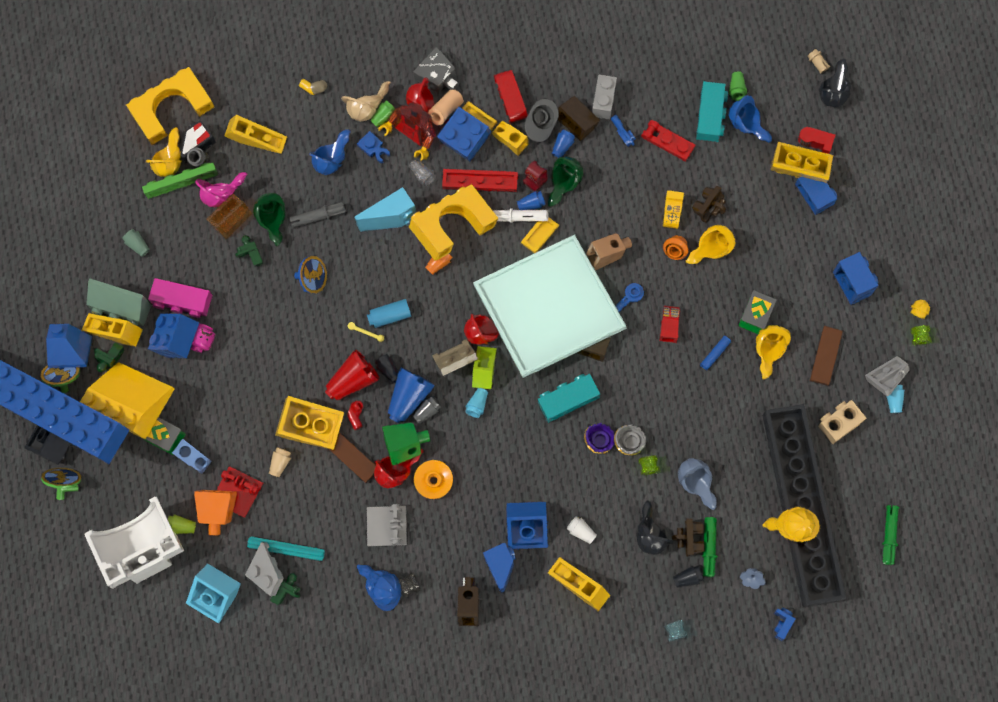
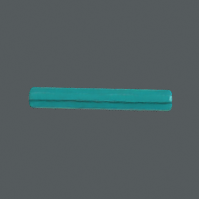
[247,536,325,561]

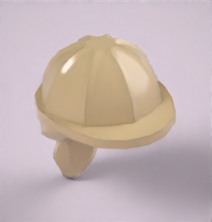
[341,81,391,121]

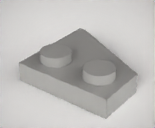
[865,356,910,397]
[245,542,284,596]

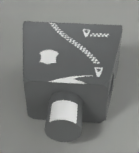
[413,47,459,93]

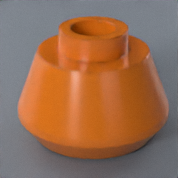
[663,235,688,260]

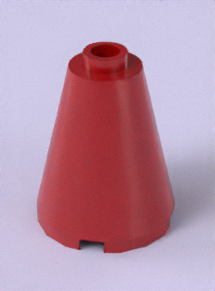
[325,349,379,400]

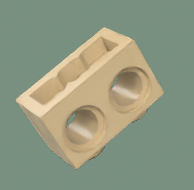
[818,400,866,444]

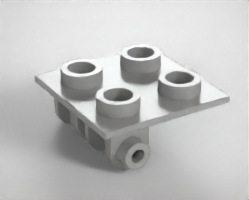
[367,504,407,546]

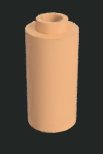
[428,90,463,125]

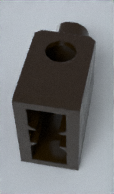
[457,577,479,626]

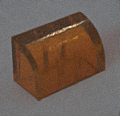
[206,193,252,240]

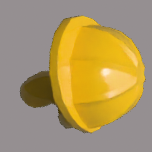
[146,127,181,177]
[686,225,735,264]
[756,325,791,379]
[762,507,820,542]

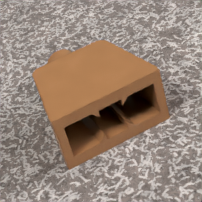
[586,233,632,271]

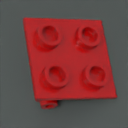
[217,466,263,518]

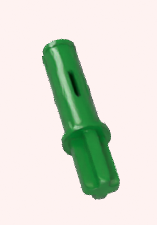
[882,505,899,565]
[702,517,718,577]

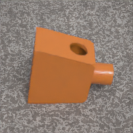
[194,490,237,535]

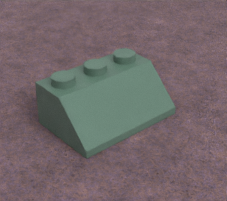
[87,279,152,326]

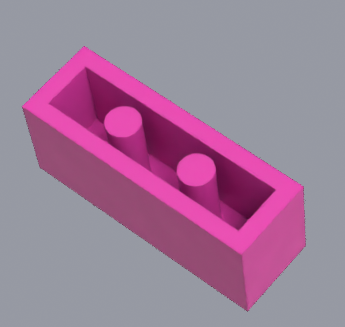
[148,278,213,318]

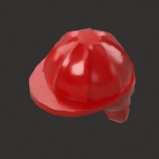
[406,77,449,123]
[464,314,499,345]
[374,449,424,488]

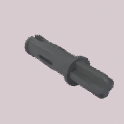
[289,202,345,228]

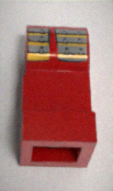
[798,127,835,154]
[659,306,680,343]

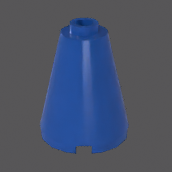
[388,367,435,423]

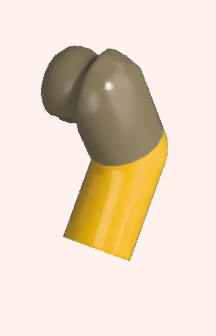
[299,79,327,95]

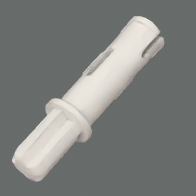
[493,208,548,223]

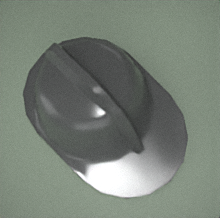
[525,99,559,142]

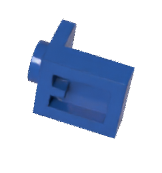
[774,608,795,641]

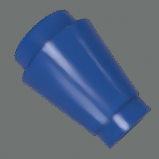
[551,130,575,158]
[517,191,546,210]

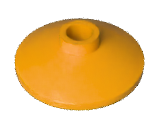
[414,460,453,499]

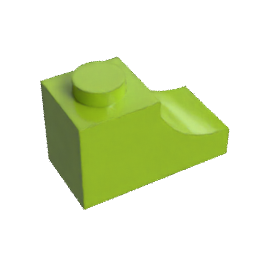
[472,346,497,389]

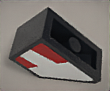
[180,120,216,163]

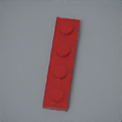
[442,169,518,192]

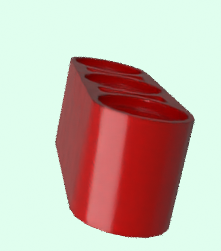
[494,70,528,123]

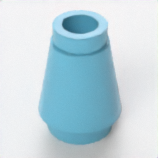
[886,385,905,413]
[465,388,488,418]

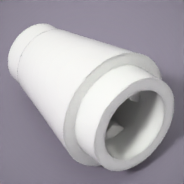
[567,516,597,544]

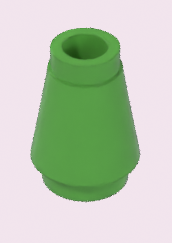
[729,72,747,101]
[370,100,397,128]

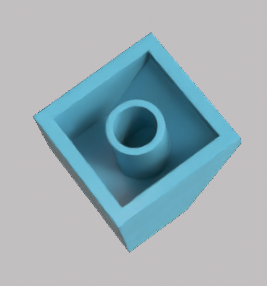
[186,564,241,624]

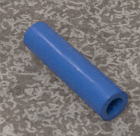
[700,336,731,370]

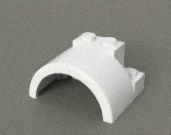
[85,497,184,589]

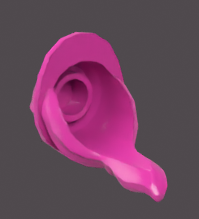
[196,172,247,207]

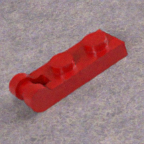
[641,120,695,162]

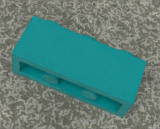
[696,81,728,142]
[538,374,600,423]

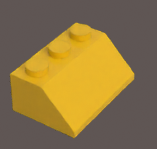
[771,142,833,183]

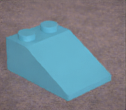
[355,187,416,231]

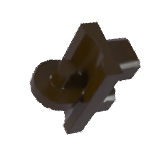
[692,185,726,223]
[672,519,704,557]

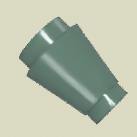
[122,229,150,257]

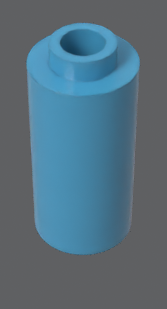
[367,299,411,328]

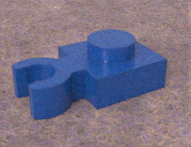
[357,131,390,163]

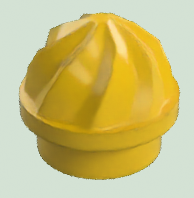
[910,300,930,319]

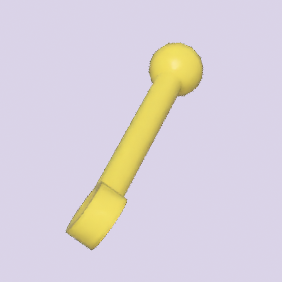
[348,322,384,342]

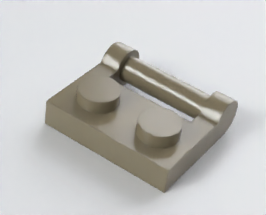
[432,339,478,376]

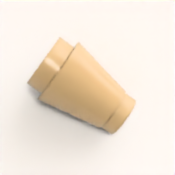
[269,447,291,478]

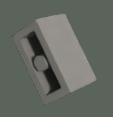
[592,75,617,119]

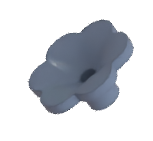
[740,568,765,589]

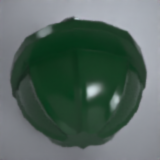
[548,157,583,207]
[253,193,285,246]

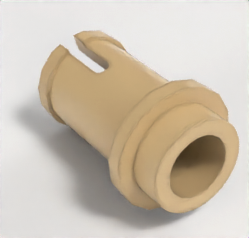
[808,49,830,74]

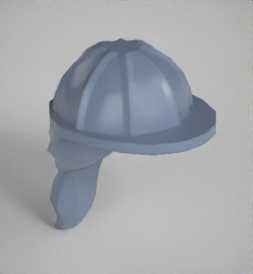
[678,458,717,510]

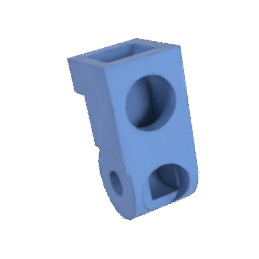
[172,439,212,474]

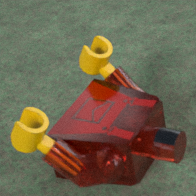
[378,102,436,161]

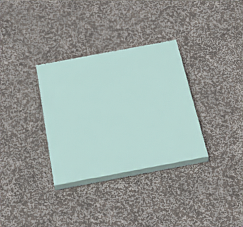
[473,235,626,378]

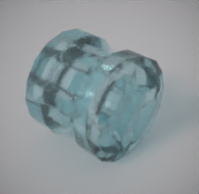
[664,620,688,642]

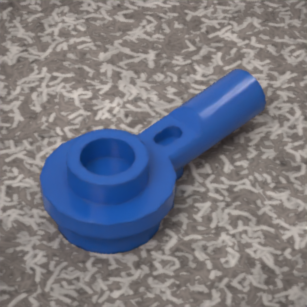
[611,115,636,147]
[615,283,644,312]

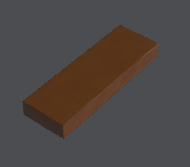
[809,326,843,386]
[329,433,376,483]

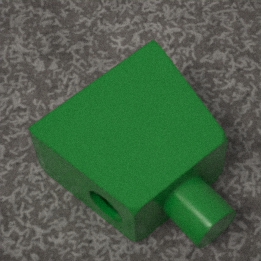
[382,423,430,466]

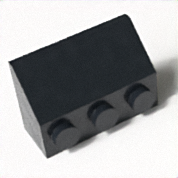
[24,425,71,465]

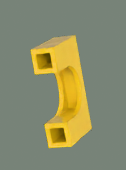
[126,67,214,145]
[409,184,498,261]

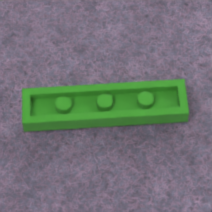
[142,163,218,199]

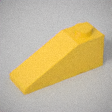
[224,115,287,154]
[82,313,143,347]
[548,557,610,611]

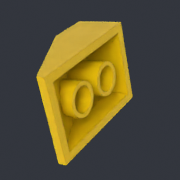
[275,396,344,450]

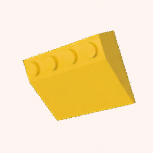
[80,362,175,439]

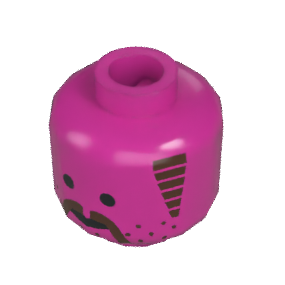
[191,323,215,353]

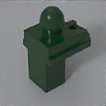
[235,235,264,267]
[94,342,125,373]
[270,573,301,605]

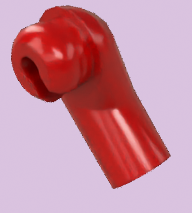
[347,400,363,430]

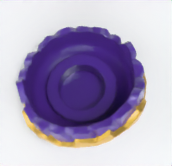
[584,423,615,454]

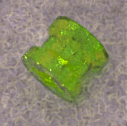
[910,325,932,345]
[638,455,660,476]

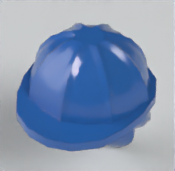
[729,95,772,143]
[309,129,351,175]
[357,565,401,611]

